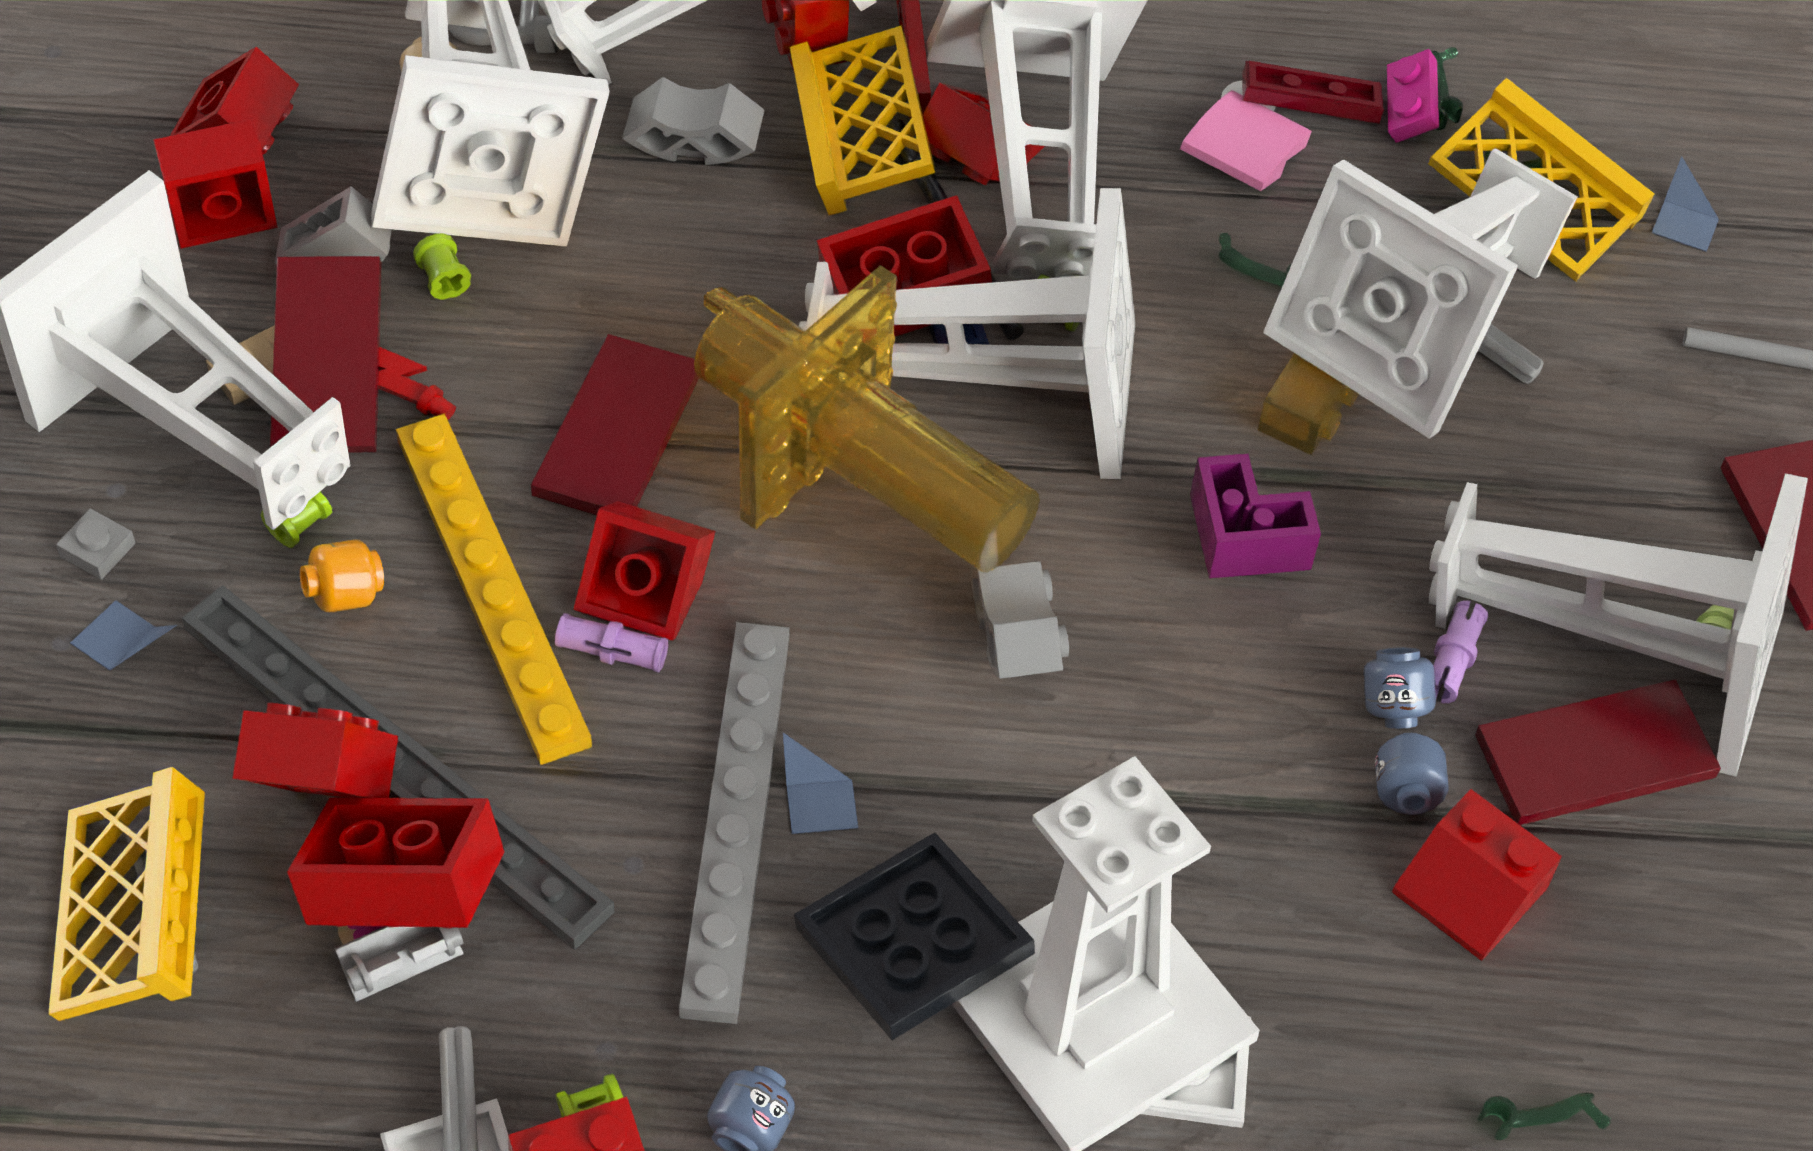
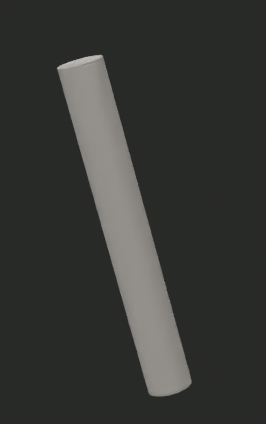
[1682,327,1813,370]

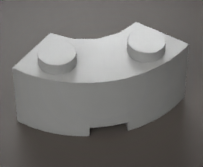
[622,77,765,165]
[969,560,1069,679]

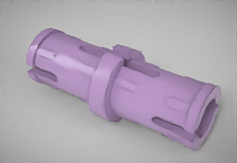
[1433,600,1488,703]
[555,613,668,673]

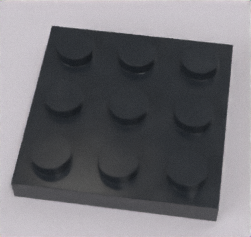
[794,832,1035,1040]

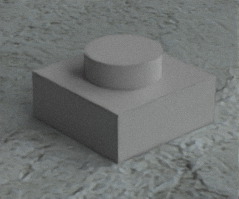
[56,508,136,580]

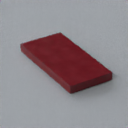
[270,256,382,453]
[531,334,702,515]
[1720,440,1813,631]
[1475,679,1721,825]

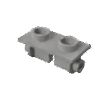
[334,926,464,1002]

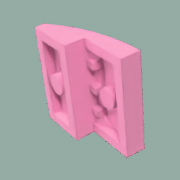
[1180,90,1312,191]

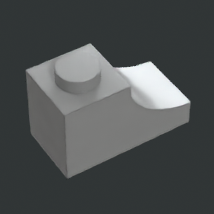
[274,186,392,265]

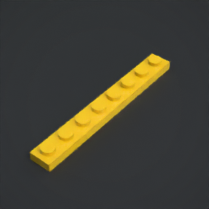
[396,414,592,765]

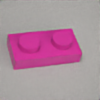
[1387,49,1439,143]

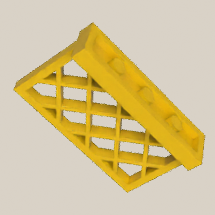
[790,26,935,216]
[1428,78,1655,282]
[48,767,205,1021]

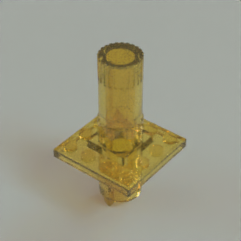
[694,265,1040,573]

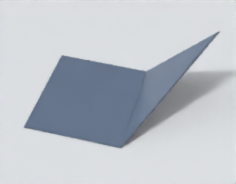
[1652,156,1719,252]
[70,600,177,670]
[783,733,858,834]

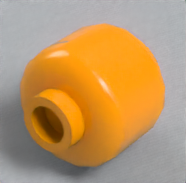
[300,539,384,613]

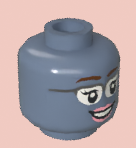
[1363,647,1436,729]
[1375,733,1449,815]
[707,1066,795,1151]

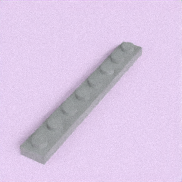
[679,622,790,1024]

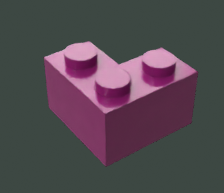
[1190,454,1321,579]

